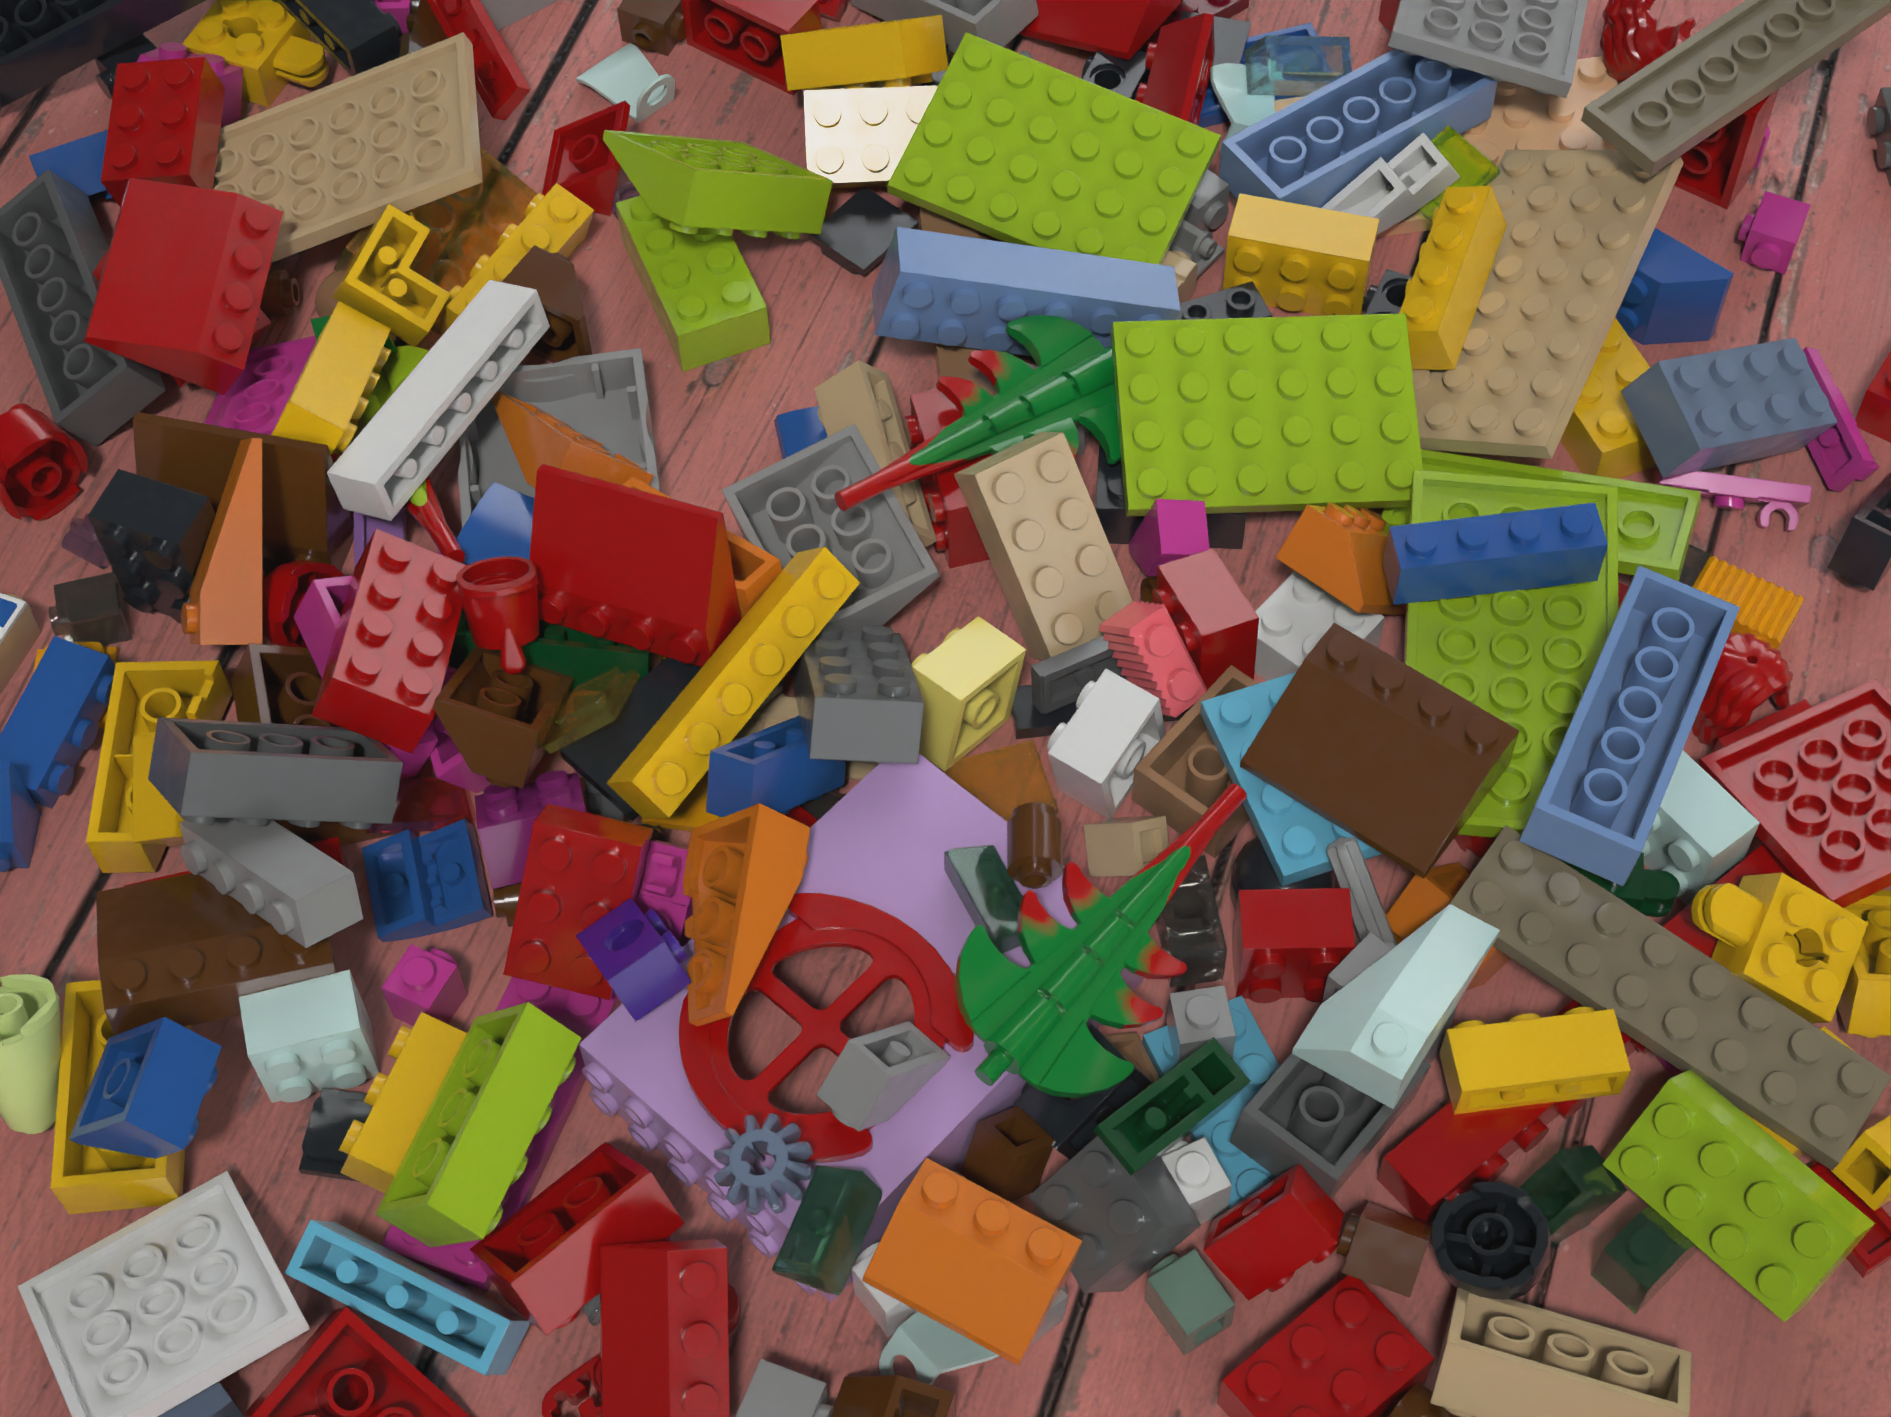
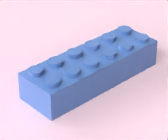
[1219,48,1498,208]
[872,227,1181,356]
[1519,565,1740,886]

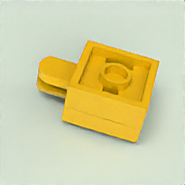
[182,0,329,108]
[1691,873,1868,1023]

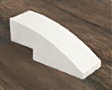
[1322,133,1461,235]

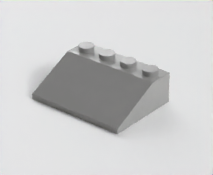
[722,424,940,631]

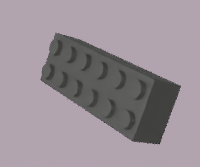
[0,169,166,446]

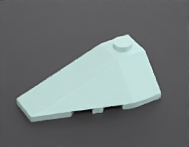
[1292,904,1500,1109]

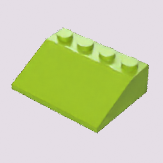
[603,130,833,239]

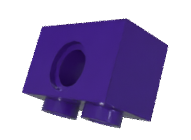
[576,898,692,1022]

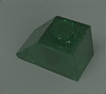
[1518,1145,1627,1248]
[1591,1206,1699,1315]

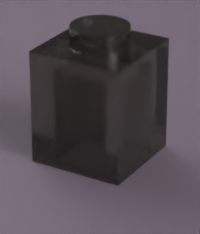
[48,572,132,646]

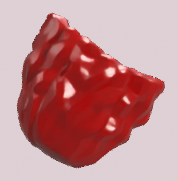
[1600,0,1696,83]
[1692,631,1793,751]

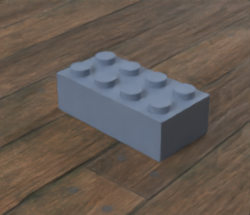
[1621,338,1838,478]

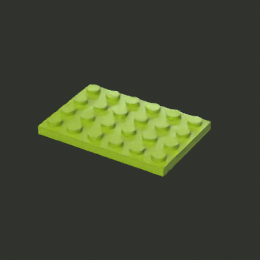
[887,32,1221,265]
[1110,313,1423,517]

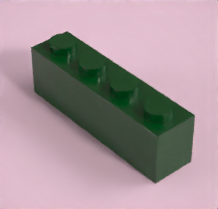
[449,608,661,704]

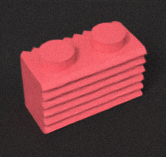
[1098,600,1207,717]

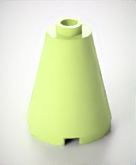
[0,974,61,1134]

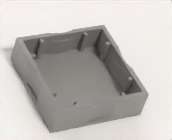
[457,348,661,528]

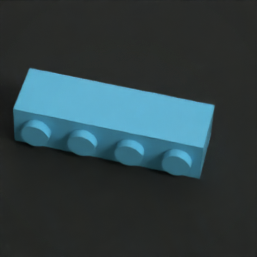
[285,1220,531,1376]

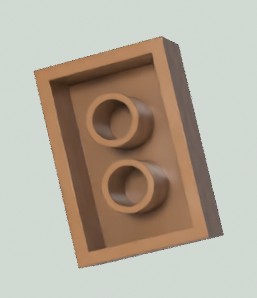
[1132,665,1259,858]

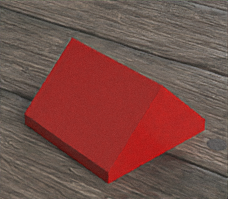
[542,100,631,216]

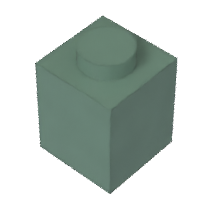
[1145,1249,1235,1355]

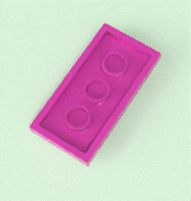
[204,336,316,435]

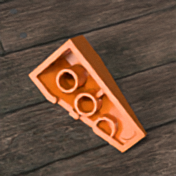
[491,391,654,488]
[181,438,262,645]
[683,803,810,1026]

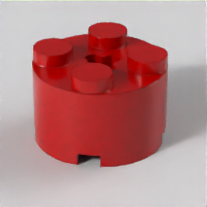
[0,403,88,521]

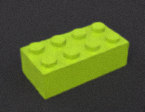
[615,195,771,372]
[375,1002,581,1248]
[1602,1069,1875,1323]

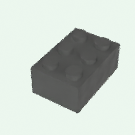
[1229,1053,1431,1199]

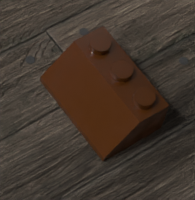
[433,646,574,789]

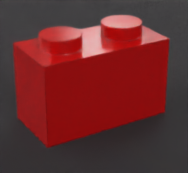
[1203,1163,1344,1301]

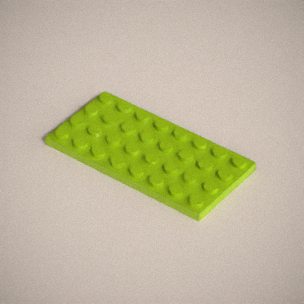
[1404,470,1618,838]

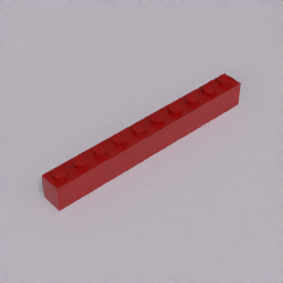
[1377,843,1800,1224]

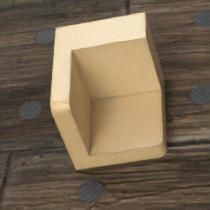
[1084,816,1169,877]

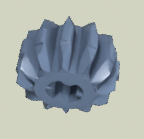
[714,1113,814,1215]

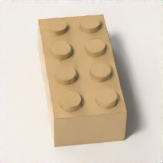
[954,432,1133,660]
[1430,1288,1692,1417]

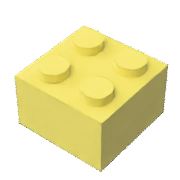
[911,616,1026,771]

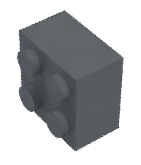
[1029,1136,1201,1293]

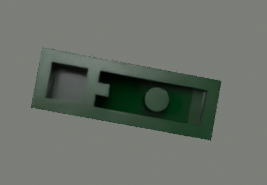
[1093,1037,1251,1176]

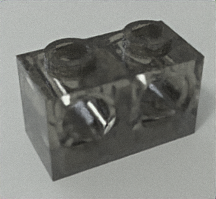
[1155,855,1227,988]

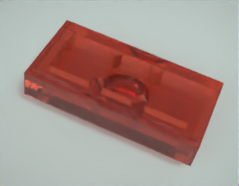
[366,777,473,834]

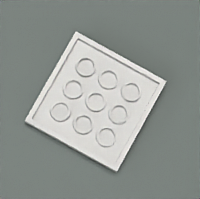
[18,1171,310,1417]

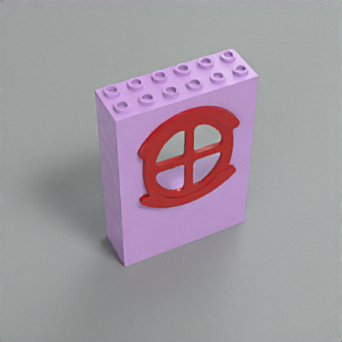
[579,754,1144,1303]

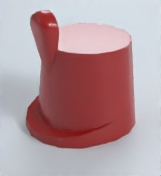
[456,556,540,674]

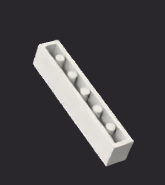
[327,280,550,521]

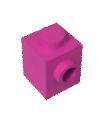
[1737,191,1811,275]
[381,944,468,1026]

